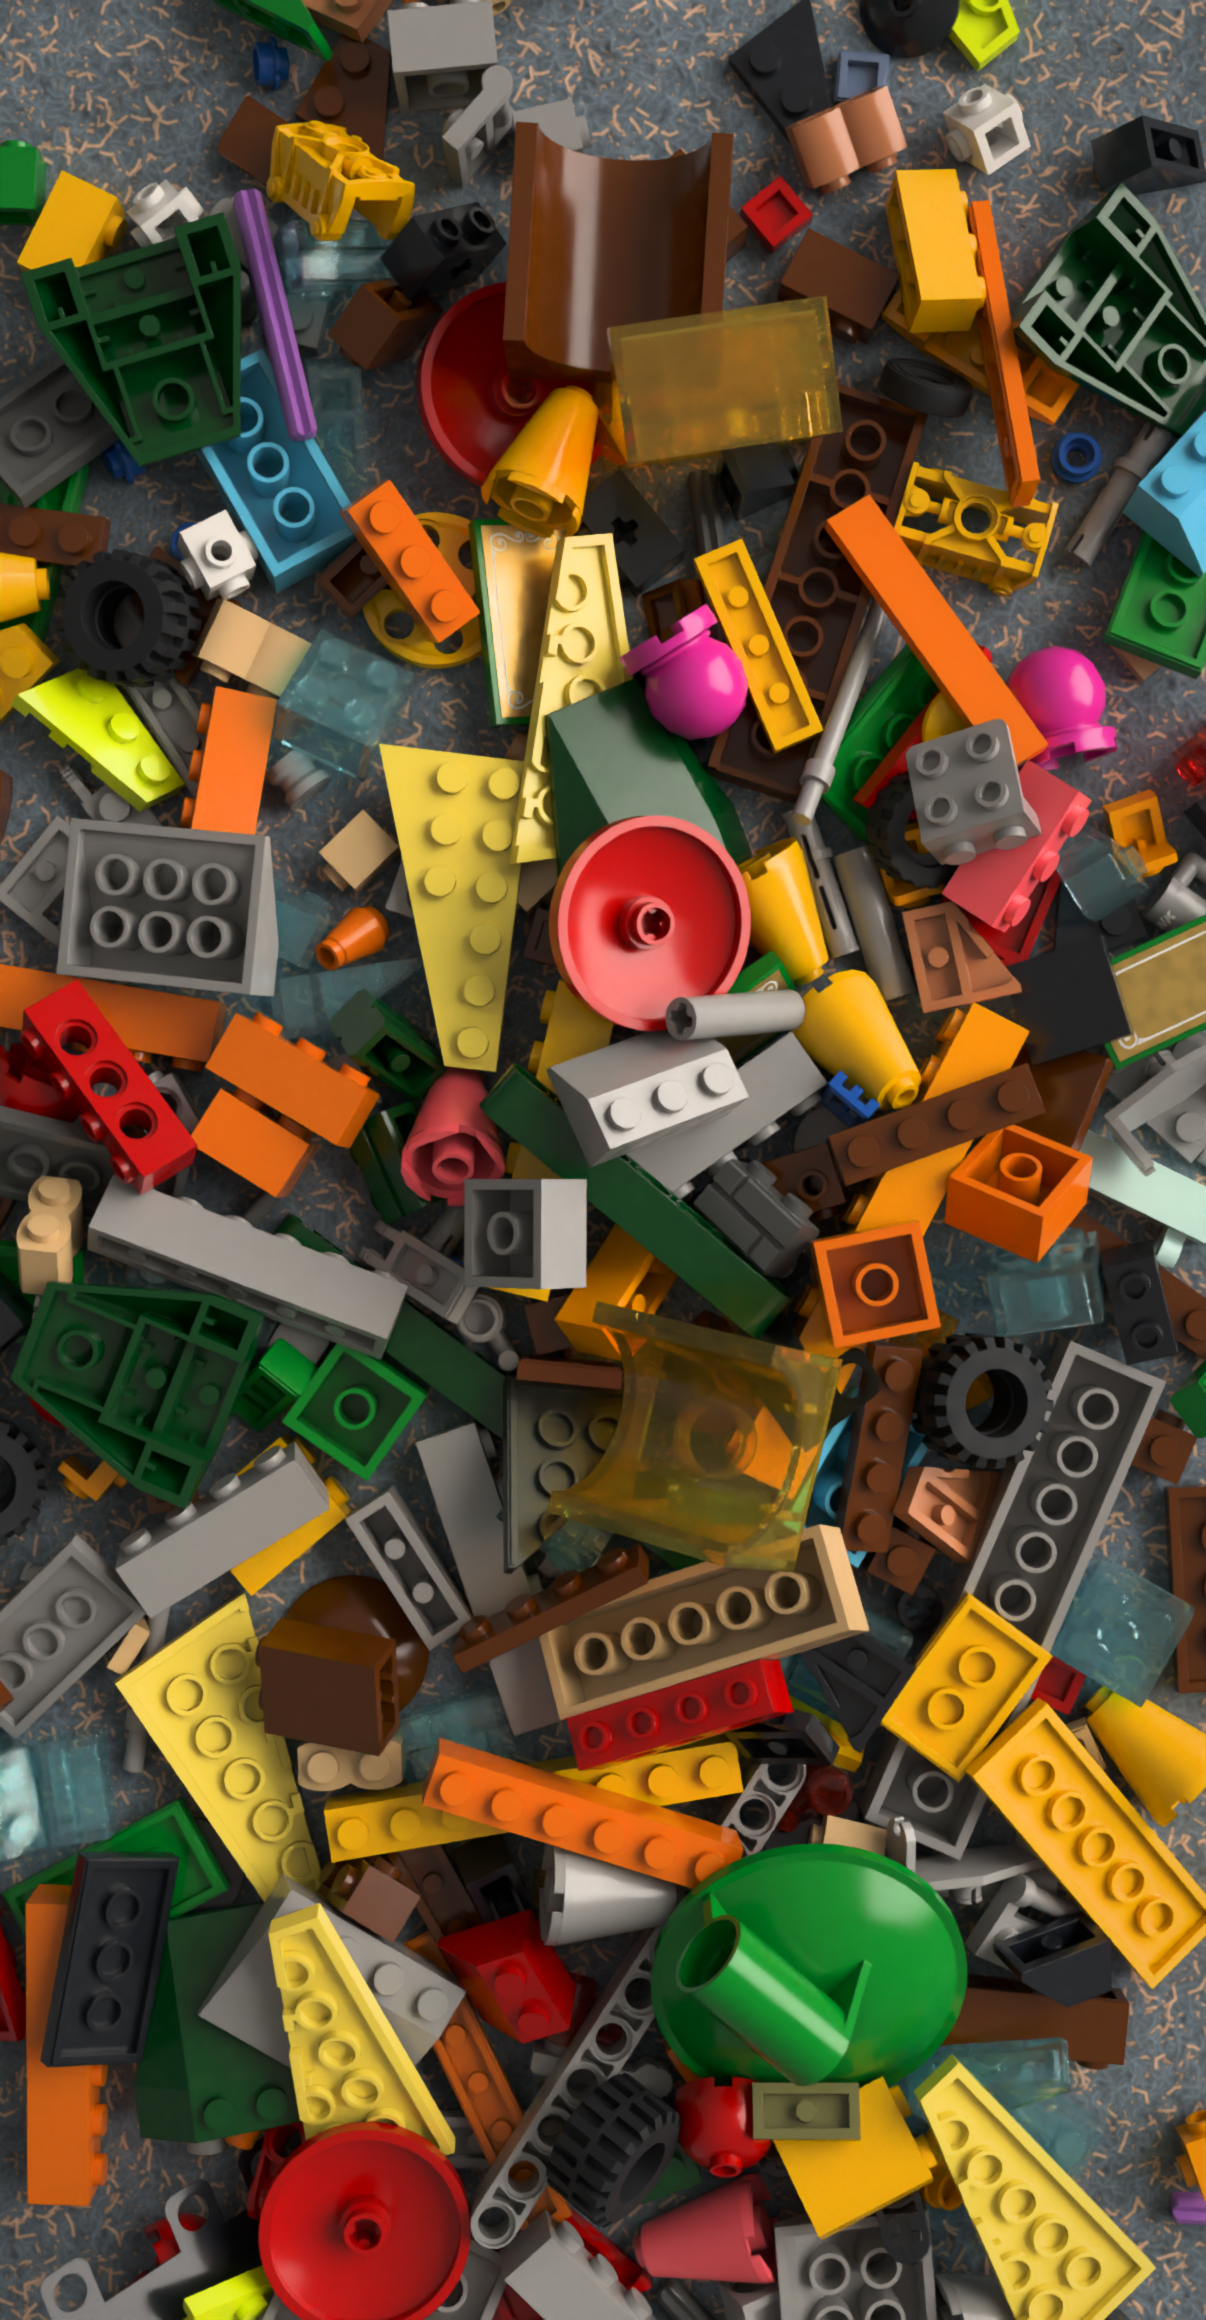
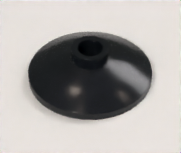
[859,0,960,59]

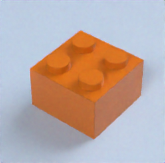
[191,1087,320,1198]
[944,1124,1093,1263]
[808,1220,941,1349]

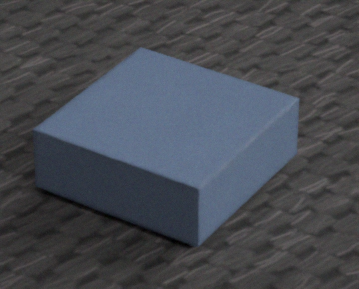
[833,50,889,106]

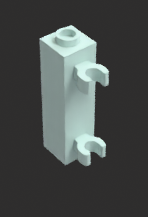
[1079,1129,1206,1268]

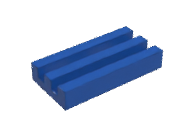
[820,1070,880,1128]

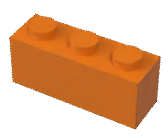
[339,479,481,643]
[179,686,277,835]
[205,1012,381,1149]

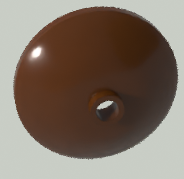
[285,1575,429,1712]

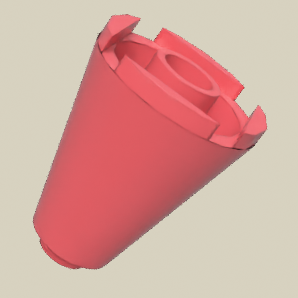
[401,1067,506,1206]
[634,2172,778,2284]

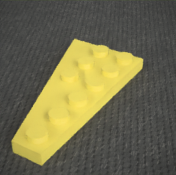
[509,533,633,865]
[379,744,524,1073]
[113,1591,324,1903]
[268,1903,456,2156]
[914,2054,1156,2320]

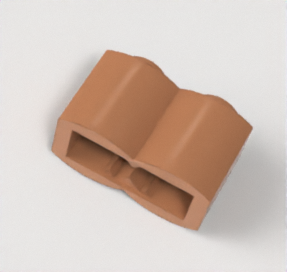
[785,86,907,195]

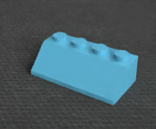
[195,349,357,594]
[1122,411,1206,578]

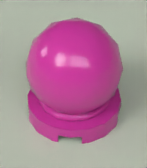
[620,603,748,740]
[1005,646,1118,772]

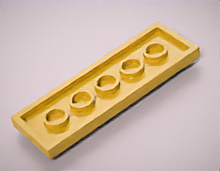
[964,1698,1206,1989]

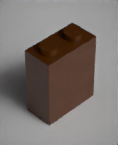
[255,1618,400,1756]

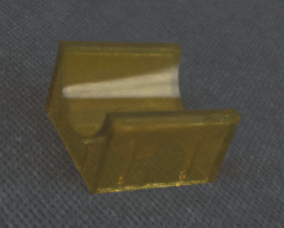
[590,296,843,472]
[547,1301,843,1573]

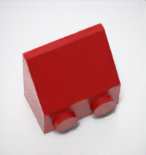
[437,1909,576,2044]

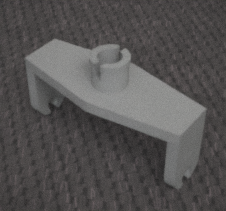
[1104,1044,1206,1177]
[886,1816,1045,1905]

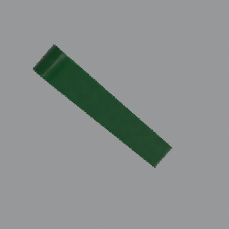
[479,1063,794,1339]

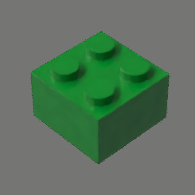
[282,1343,430,1481]

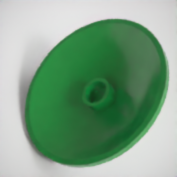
[650,1843,967,2088]

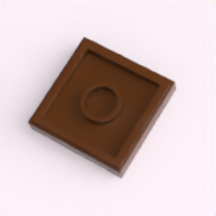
[1011,1042,1114,1151]
[516,1354,623,1390]

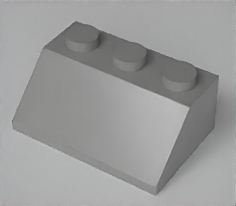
[546,1030,749,1168]

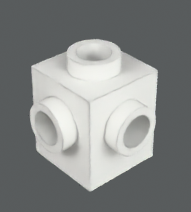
[942,84,1031,175]
[127,179,205,248]
[177,510,259,601]

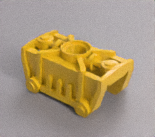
[266,120,415,241]
[894,462,1059,597]

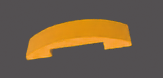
[882,288,1080,425]

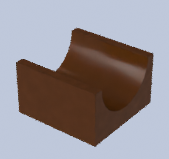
[503,122,734,390]

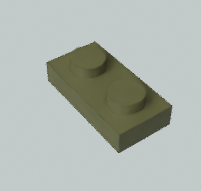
[752,2083,861,2141]

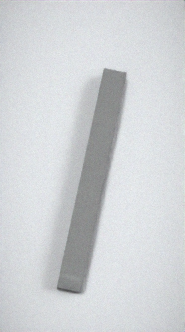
[469,1763,806,2249]

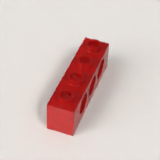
[20,979,197,1195]
[566,1659,794,1771]

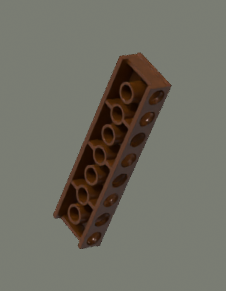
[707,378,928,804]

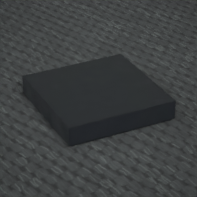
[1006,935,1135,1067]

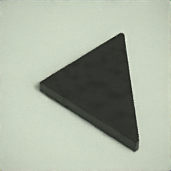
[503,1376,680,1574]

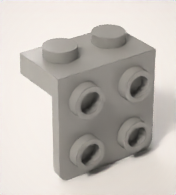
[906,719,1042,865]

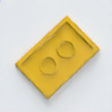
[880,1591,1053,1782]

